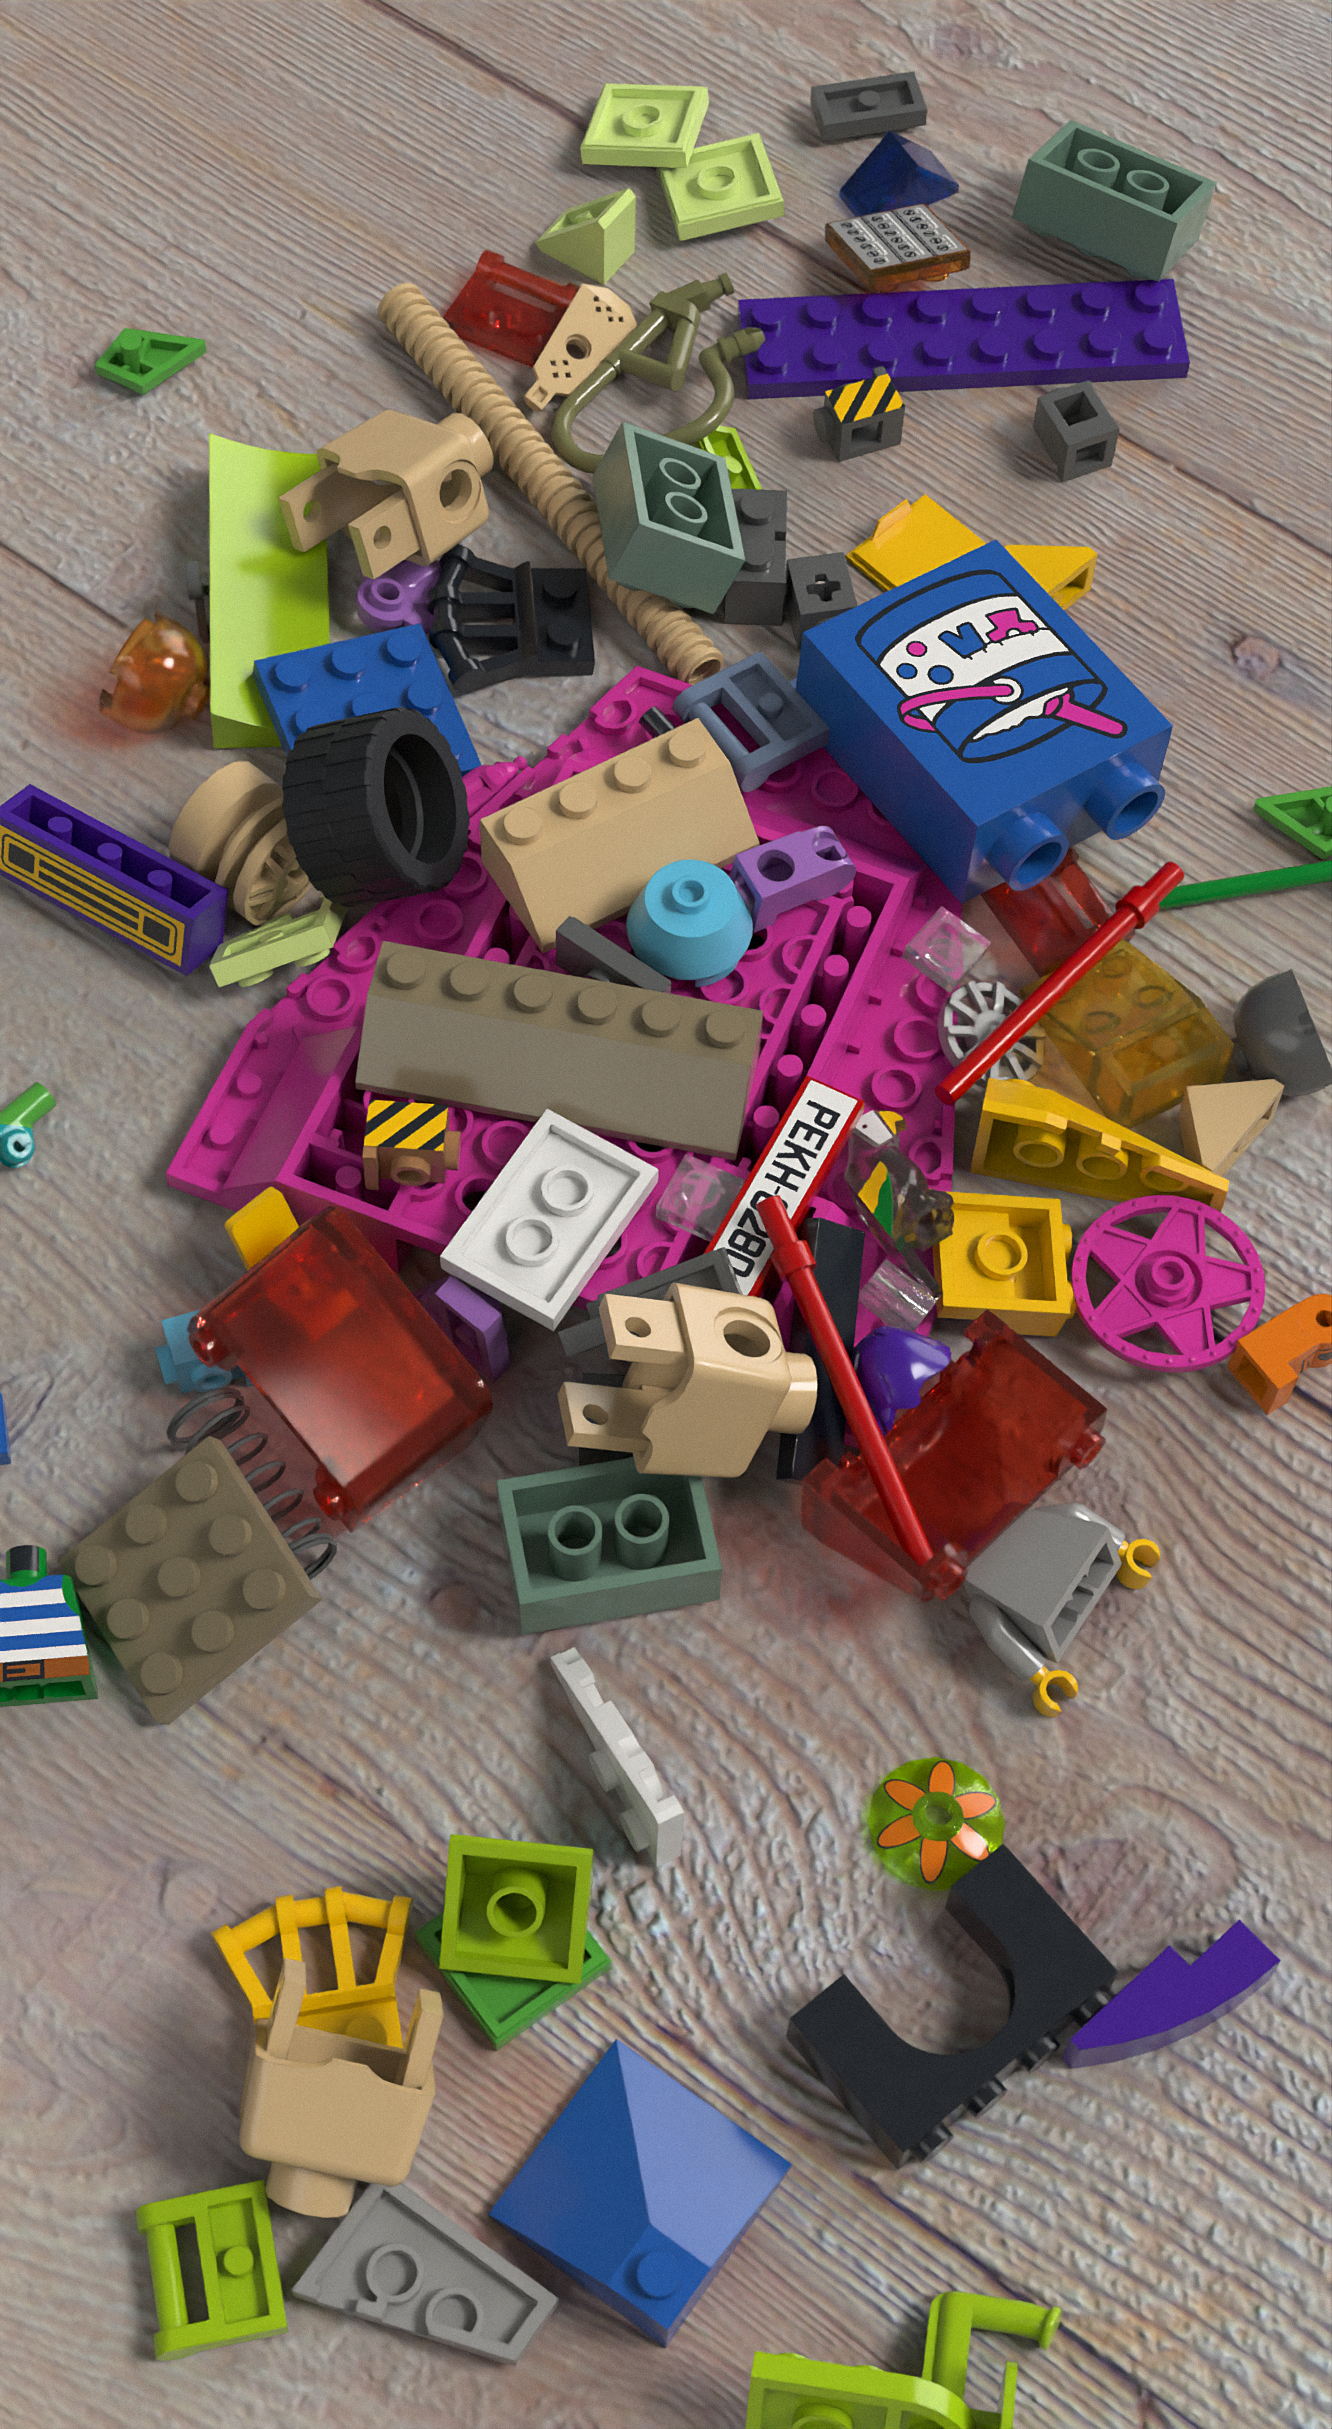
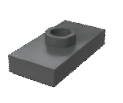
[556,916,671,994]

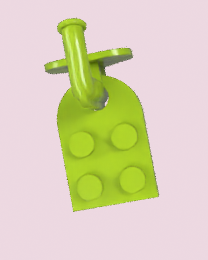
[745,2291,1062,2429]

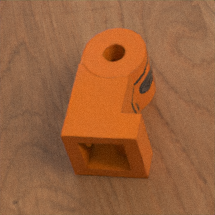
[1227,1294,1332,1415]

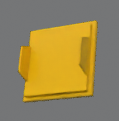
[845,494,987,592]

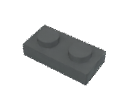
[810,71,928,141]

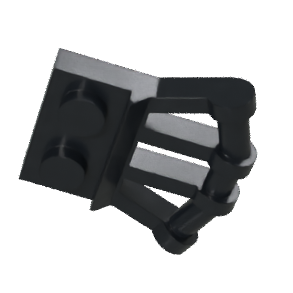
[426,544,595,693]

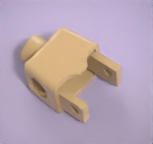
[278,410,494,579]
[557,1282,817,1478]

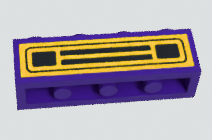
[0,784,229,976]

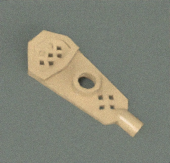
[524,284,637,411]

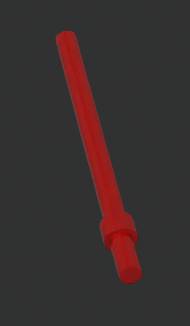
[934,861,1184,1106]
[756,1195,937,1573]

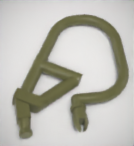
[551,272,765,474]

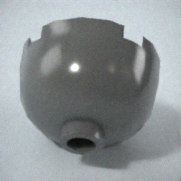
[1225,969,1332,1097]

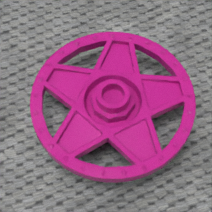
[1070,1195,1265,1373]

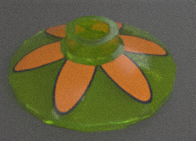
[867,1757,1005,1892]

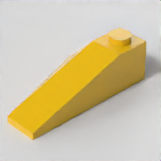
[970,1078,1229,1212]

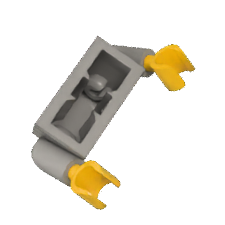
[948,1502,1160,1717]

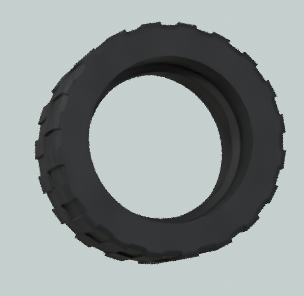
[282,707,469,907]

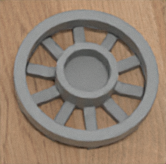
[937,981,1047,1089]

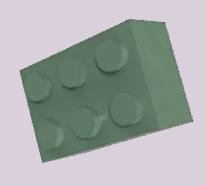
[1012,120,1217,282]
[593,421,745,614]
[496,1457,722,1635]

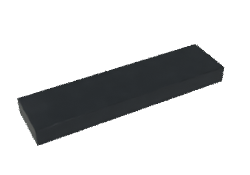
[776,1217,865,1491]

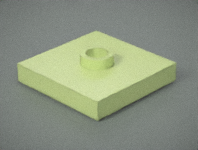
[580,83,709,168]
[656,133,785,241]

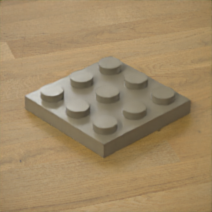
[58,1436,323,1725]

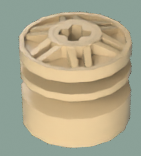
[168,761,312,925]

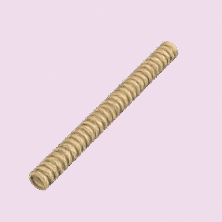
[377,283,724,685]

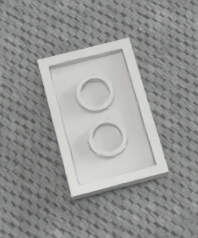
[440,1109,659,1331]

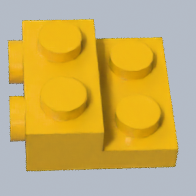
[930,1191,1076,1337]

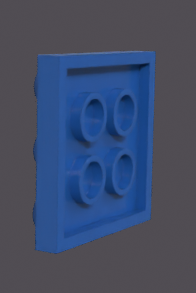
[252,623,482,777]

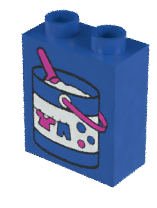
[796,539,1173,904]

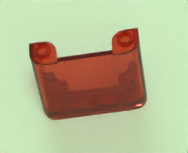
[187,1206,493,1533]
[801,1309,1107,1603]

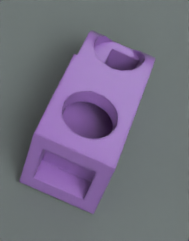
[730,826,856,933]

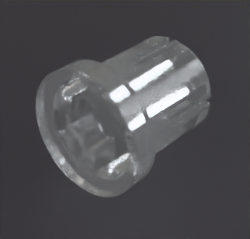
[858,1258,942,1331]

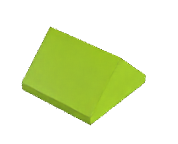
[439,1834,593,1984]

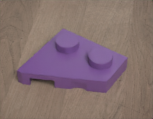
[401,1275,511,1383]

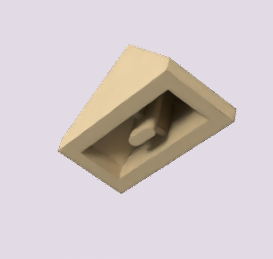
[1178,1079,1284,1177]

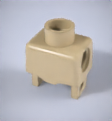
[239,1958,443,2218]

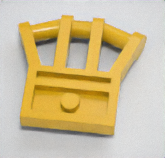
[211,1886,413,2048]

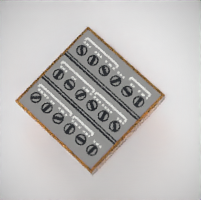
[825,203,971,293]

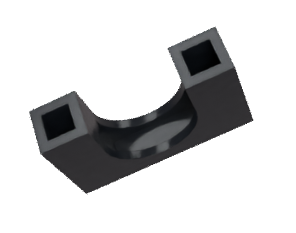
[786,1843,1118,2170]

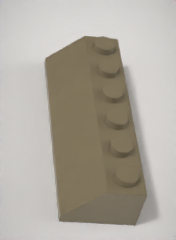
[355,941,763,1160]

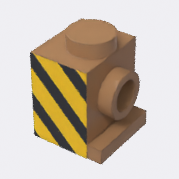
[362,1100,461,1190]

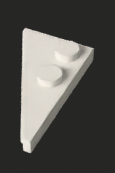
[550,1647,684,1867]

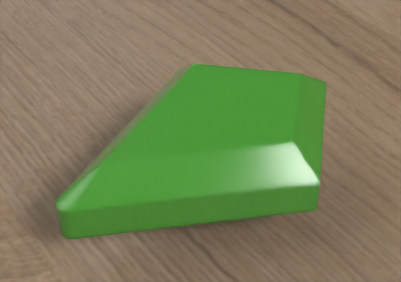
[95,328,207,395]
[1253,786,1332,860]

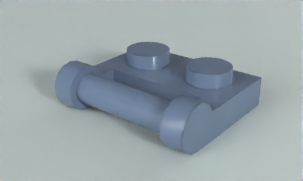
[672,651,830,792]

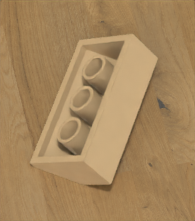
[480,718,759,954]

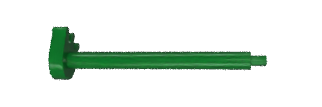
[1159,860,1332,910]

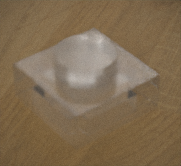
[902,906,991,994]
[656,1154,745,1242]

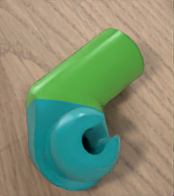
[0,1082,56,1168]

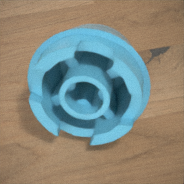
[626,860,753,987]

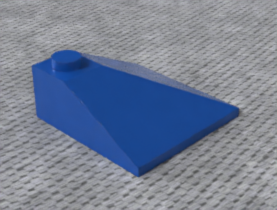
[488,2039,792,2348]

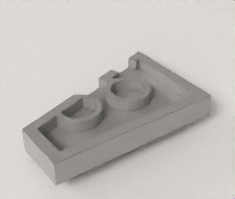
[291,2183,559,2367]

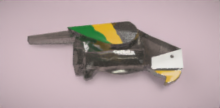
[844,1110,954,1299]

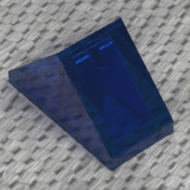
[839,130,959,218]

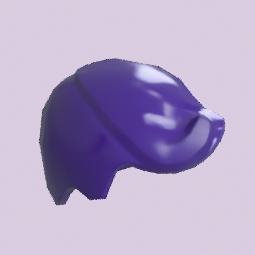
[850,1326,952,1436]

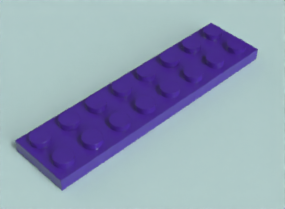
[737,279,1190,400]

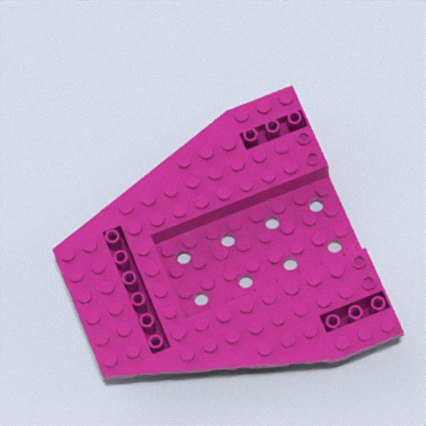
[165,666,962,1449]

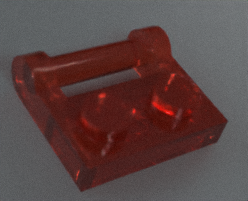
[443,249,581,368]
[980,846,1135,981]

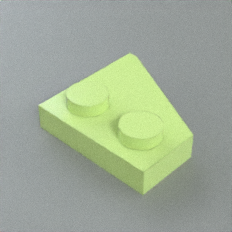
[209,895,347,987]

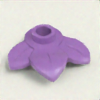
[355,559,442,634]

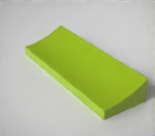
[209,433,330,748]

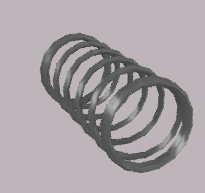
[166,1388,338,1580]

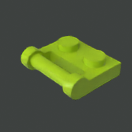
[135,2179,289,2361]

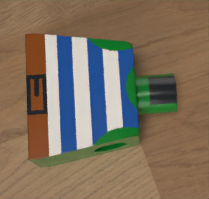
[0,1545,98,1707]

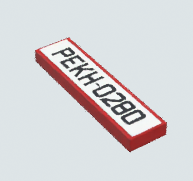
[704,1075,865,1297]

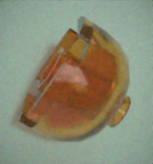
[99,611,210,735]

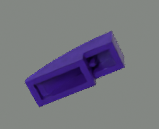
[1061,1919,1281,2069]

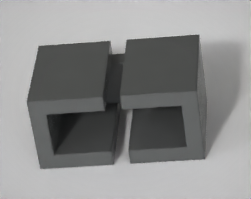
[724,488,787,626]

